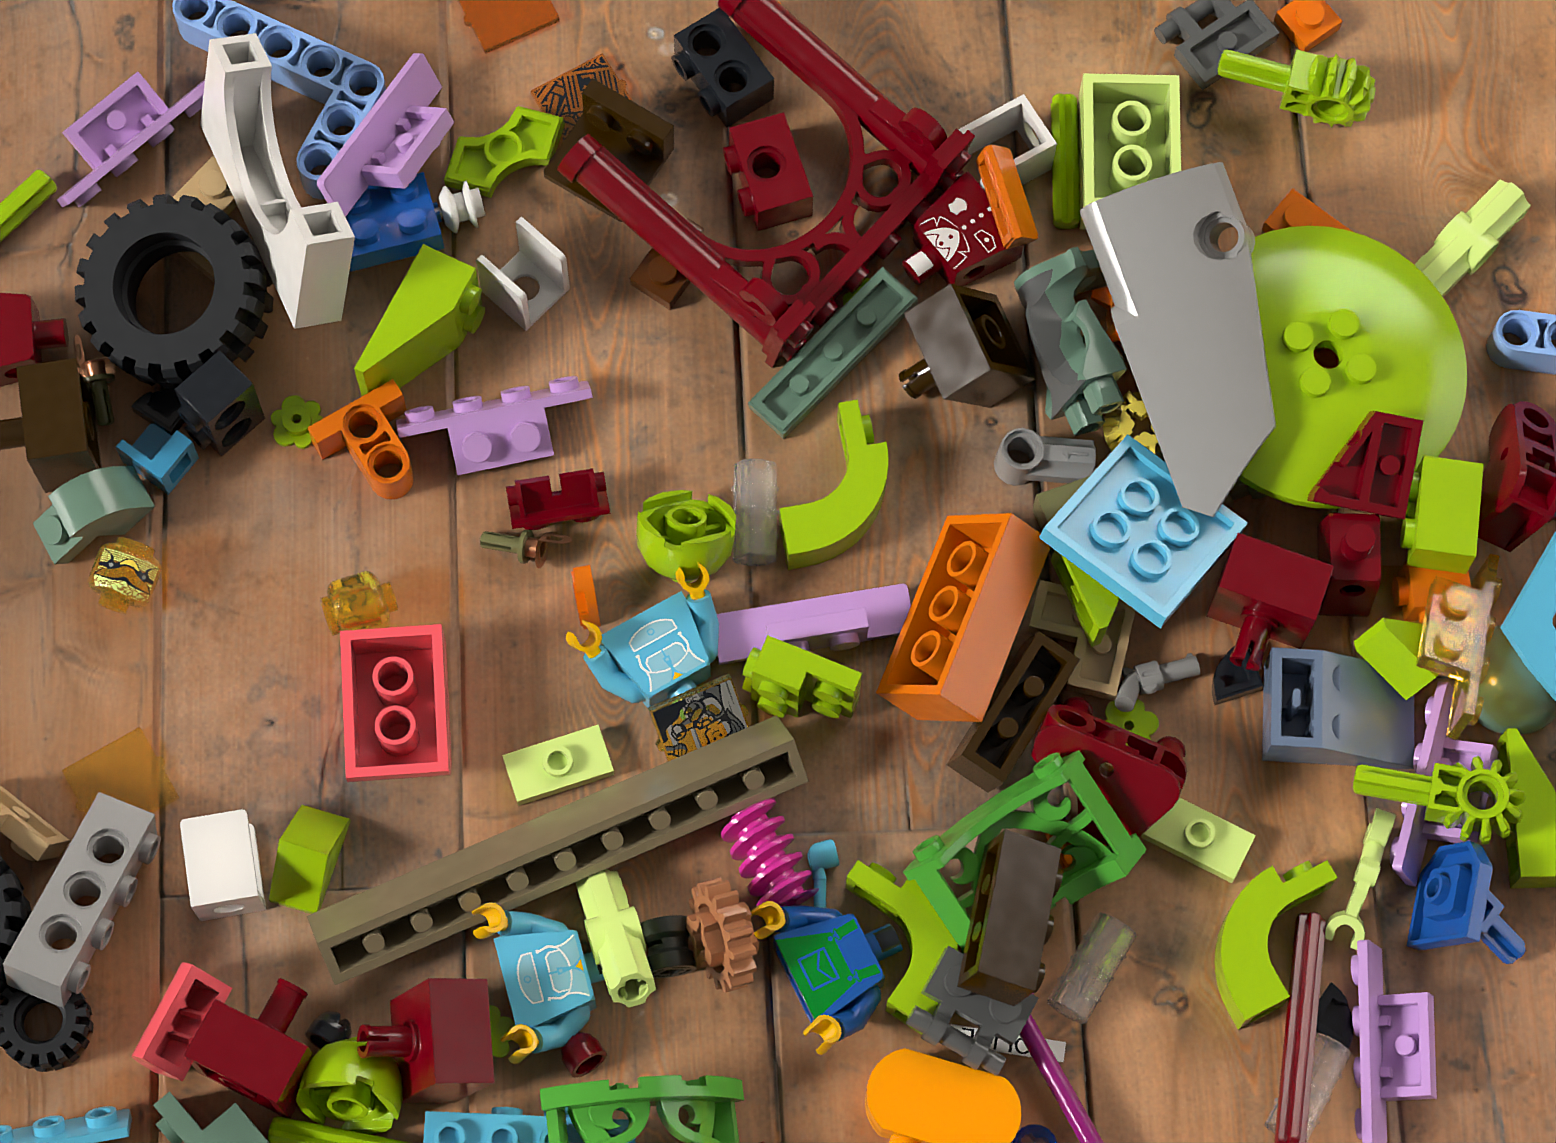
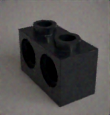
[671,8,774,128]
[175,350,265,457]

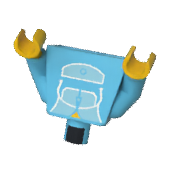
[566,562,719,721]
[472,902,604,1064]

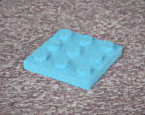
[1039,434,1248,629]

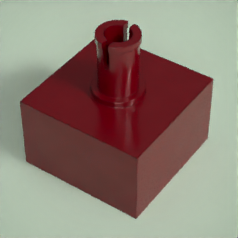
[1206,533,1334,671]
[184,978,314,1119]
[357,978,495,1104]

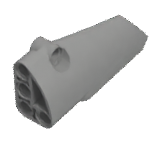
[1080,162,1276,517]

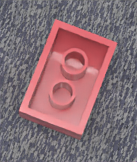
[340,624,451,782]

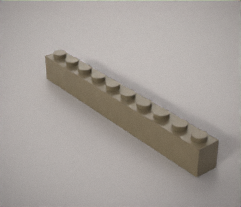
[307,715,809,985]

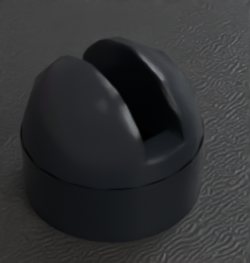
[305,1011,352,1049]

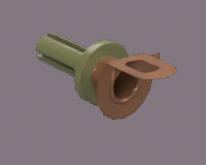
[74,335,115,426]
[480,529,572,569]

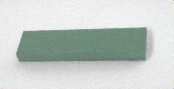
[748,267,918,439]

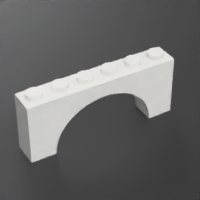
[200,33,355,329]

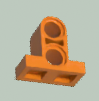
[307,379,414,499]

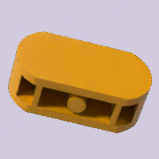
[865,1048,1021,1143]

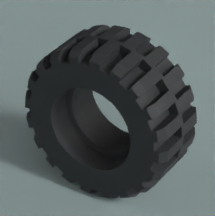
[74,194,274,390]

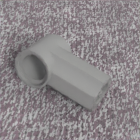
[994,428,1096,486]

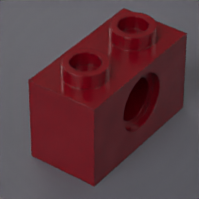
[723,112,814,231]

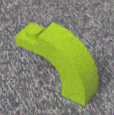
[779,399,888,570]
[845,860,959,1035]
[1214,860,1337,1030]

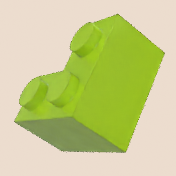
[1400,455,1484,574]

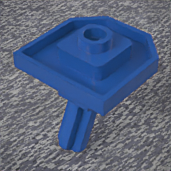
[1406,841,1526,964]

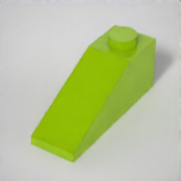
[1497,728,1556,889]

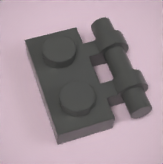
[1154,0,1280,90]
[906,946,1039,1076]

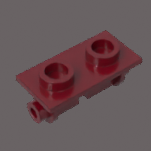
[506,468,611,530]

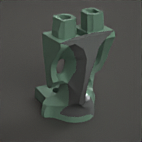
[1014,246,1127,436]

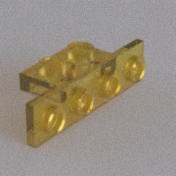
[1416,553,1503,740]

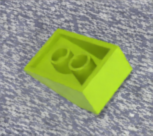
[354,244,485,396]

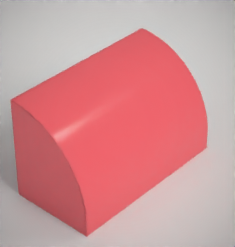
[131,962,232,1081]

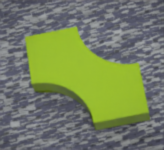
[444,106,565,198]

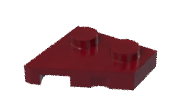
[1307,411,1424,519]

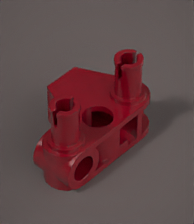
[1478,401,1556,552]
[1031,697,1187,845]

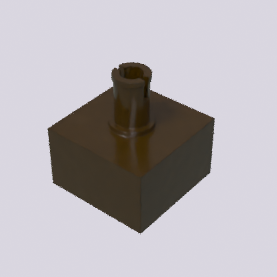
[899,284,1036,408]
[0,358,102,493]

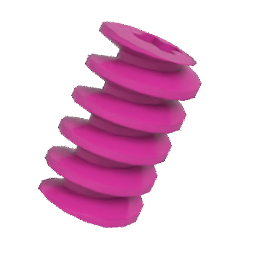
[721,798,819,907]

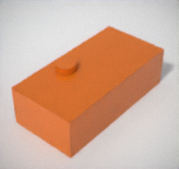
[876,513,1050,722]

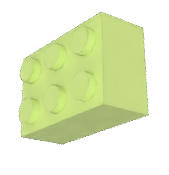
[1078,73,1181,229]

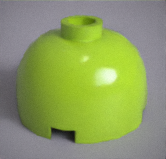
[636,490,737,583]
[296,1037,403,1135]

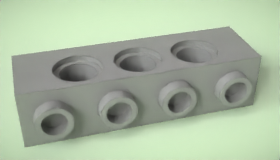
[3,792,161,1008]

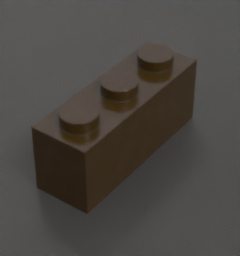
[947,631,1080,793]
[957,829,1063,1006]

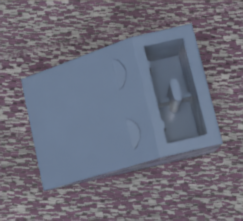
[1262,647,1414,769]

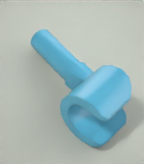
[807,839,839,908]

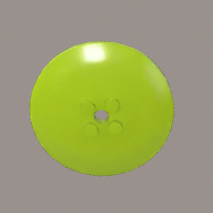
[1239,226,1467,509]

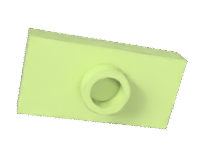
[502,724,614,806]
[1141,797,1256,883]

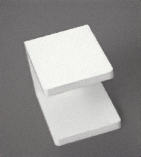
[958,94,1057,190]
[476,217,570,331]
[180,809,266,921]

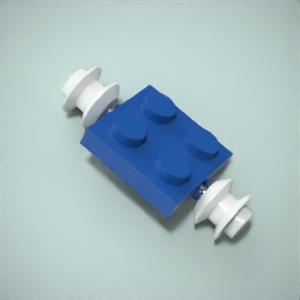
[346,172,485,272]

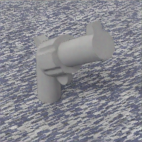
[1115,653,1200,712]

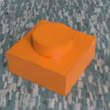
[1274,0,1343,52]

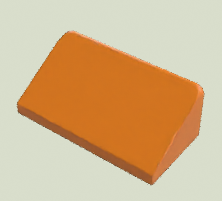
[975,145,1039,249]

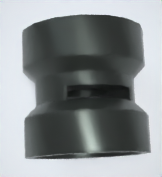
[640,915,697,978]

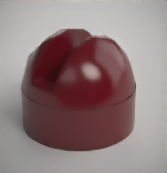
[561,1032,607,1078]

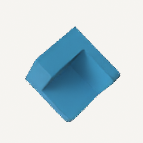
[115,424,199,495]

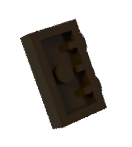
[544,78,674,222]

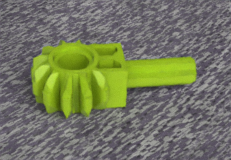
[1218,49,1376,127]
[1353,756,1526,845]

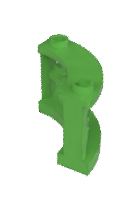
[903,750,1147,954]
[540,1075,744,1143]

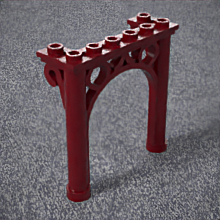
[557,0,975,368]

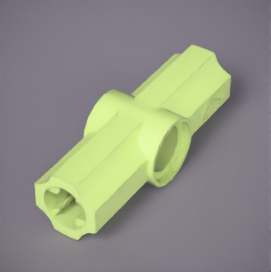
[1415,179,1531,297]
[576,869,656,1007]

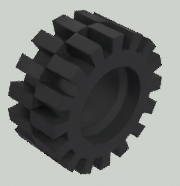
[0,987,94,1072]

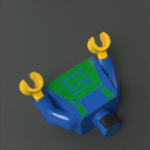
[751,901,903,1055]

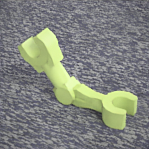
[1325,808,1396,950]

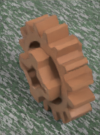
[686,877,759,993]

